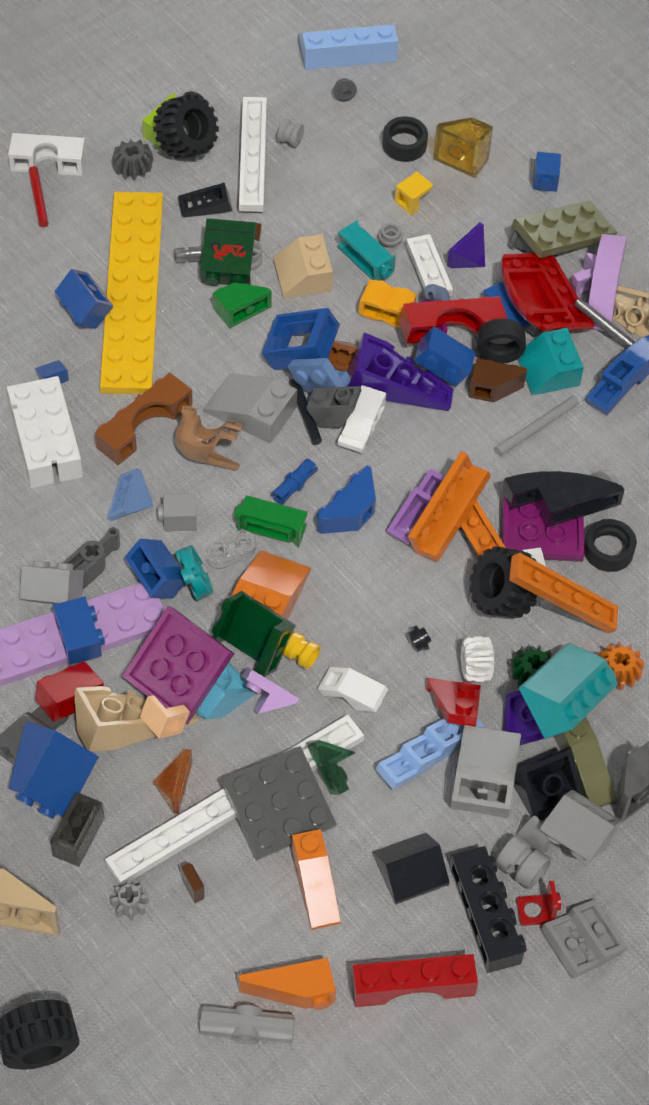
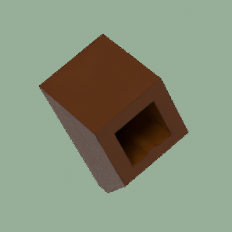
[469,358,527,403]

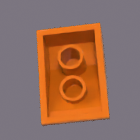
[231,550,311,620]

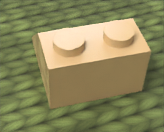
[273,234,333,298]

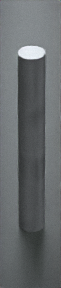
[574,298,635,348]

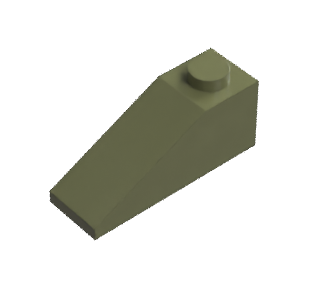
[555,717,617,807]

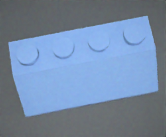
[299,25,398,70]

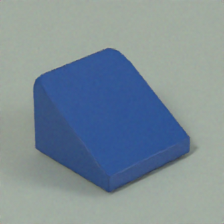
[35,360,69,384]

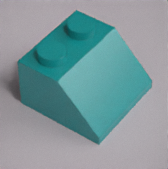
[517,328,584,396]

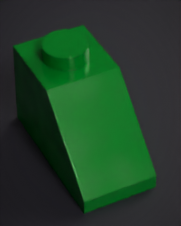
[213,282,272,329]

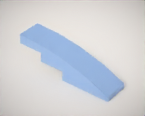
[375,718,485,790]

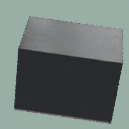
[514,747,585,820]
[372,833,450,905]

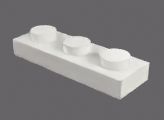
[406,234,453,296]

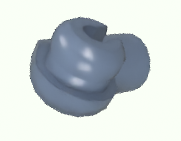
[424,284,451,301]

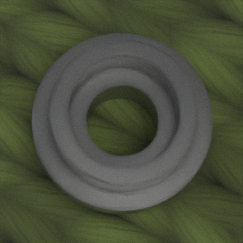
[333,78,357,102]

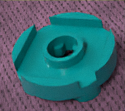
[175,545,214,601]

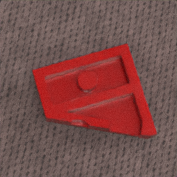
[426,678,481,727]

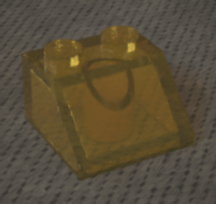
[433,117,493,178]

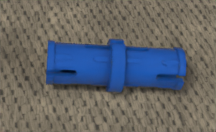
[271,458,318,505]

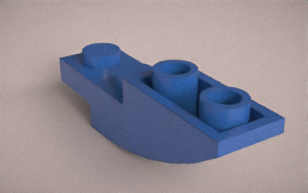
[586,335,649,415]

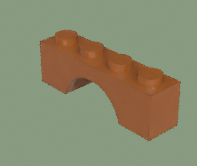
[95,372,193,465]

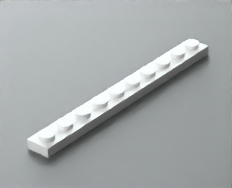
[105,715,364,887]

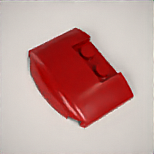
[501,253,595,332]

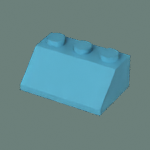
[197,662,256,719]

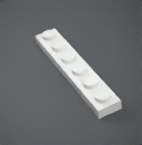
[239,97,267,212]

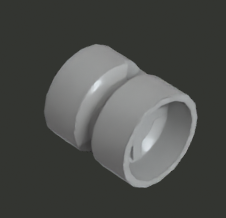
[496,834,551,890]

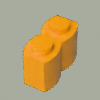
[358,280,417,328]

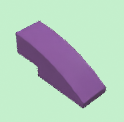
[387,468,448,545]

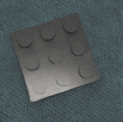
[221,746,337,861]

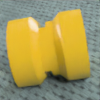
[283,632,321,670]

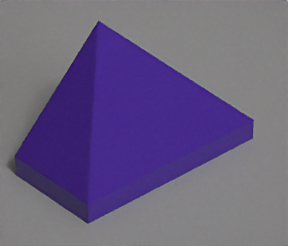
[447,222,485,269]

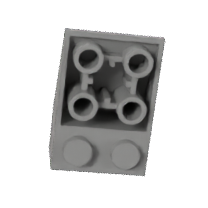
[451,725,521,818]

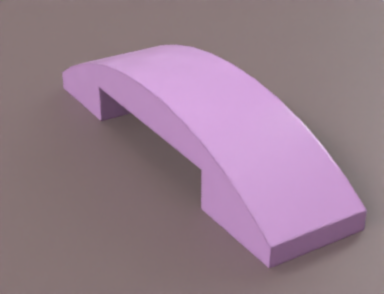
[589,234,627,331]

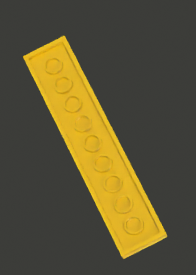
[100,192,163,394]

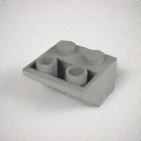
[540,790,622,861]

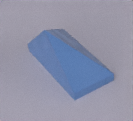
[107,468,154,521]

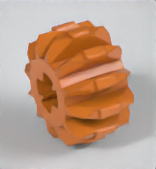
[599,641,644,690]

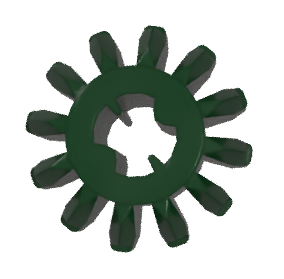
[510,644,552,688]

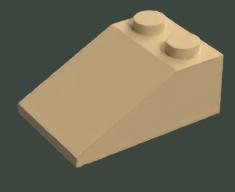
[0,868,61,936]

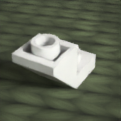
[317,667,388,712]

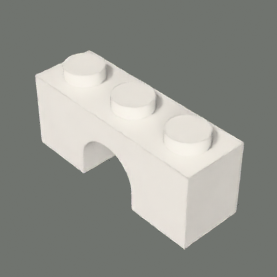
[8,133,86,176]

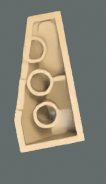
[613,285,649,338]
[74,686,199,752]

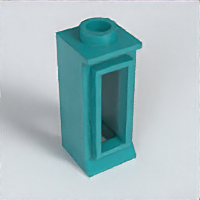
[337,220,396,281]

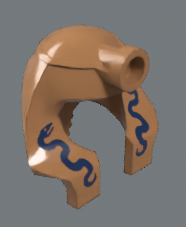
[175,406,243,471]

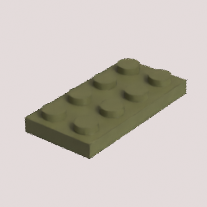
[512,200,617,258]

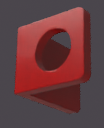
[516,880,561,926]

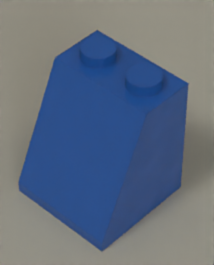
[8,722,99,819]

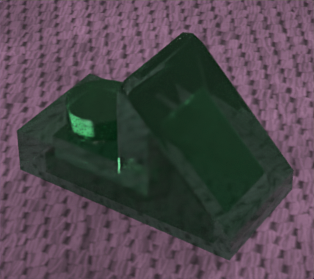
[306,740,355,795]

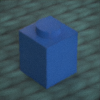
[533,152,561,192]

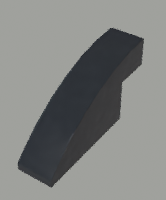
[502,471,625,527]

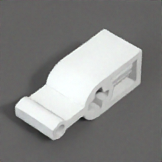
[338,385,386,453]

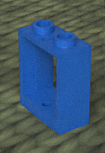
[262,308,340,370]

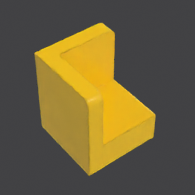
[395,171,433,216]

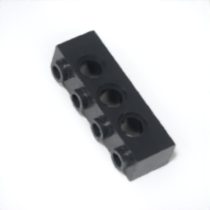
[450,846,527,973]

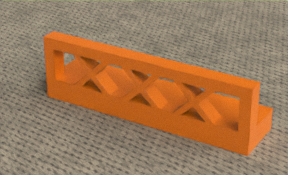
[408,451,491,562]

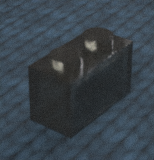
[50,792,105,867]

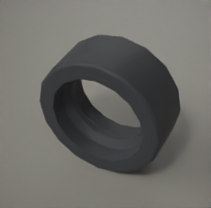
[382,116,428,162]
[477,318,526,363]
[584,519,637,572]

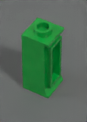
[234,495,307,548]

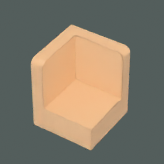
[140,695,190,739]

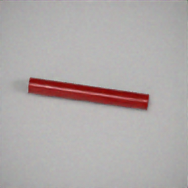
[28,166,49,227]

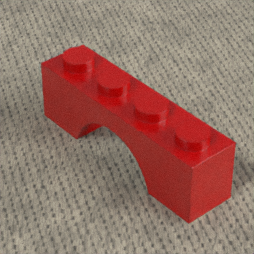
[399,296,508,344]
[351,954,478,1007]

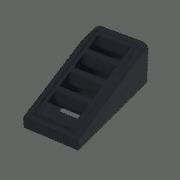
[178,182,233,217]

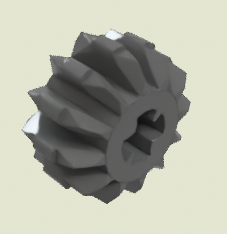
[112,139,154,179]

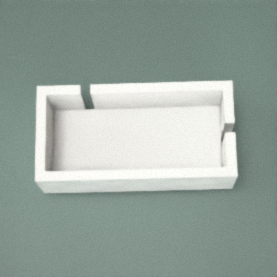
[7,376,83,488]

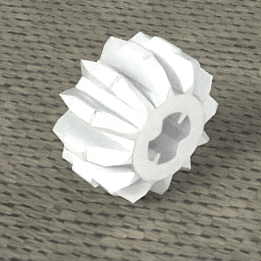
[460,636,495,683]

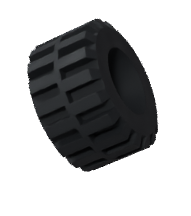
[153,94,219,159]
[469,546,538,619]
[0,1000,80,1070]

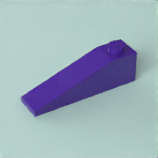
[347,332,454,411]

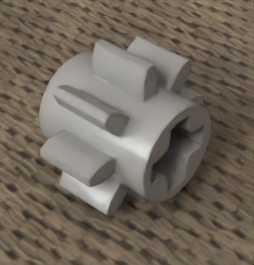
[111,881,149,921]

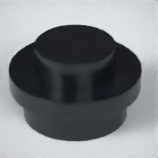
[408,625,432,652]

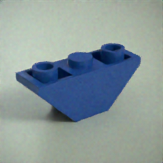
[316,465,376,534]

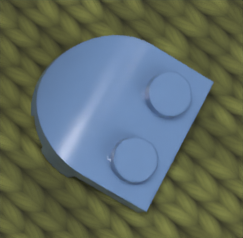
[287,358,350,394]

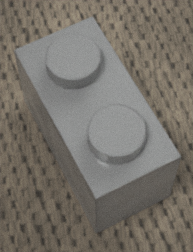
[20,561,84,603]

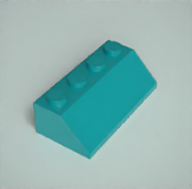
[519,643,618,739]

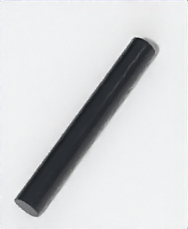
[289,379,322,445]

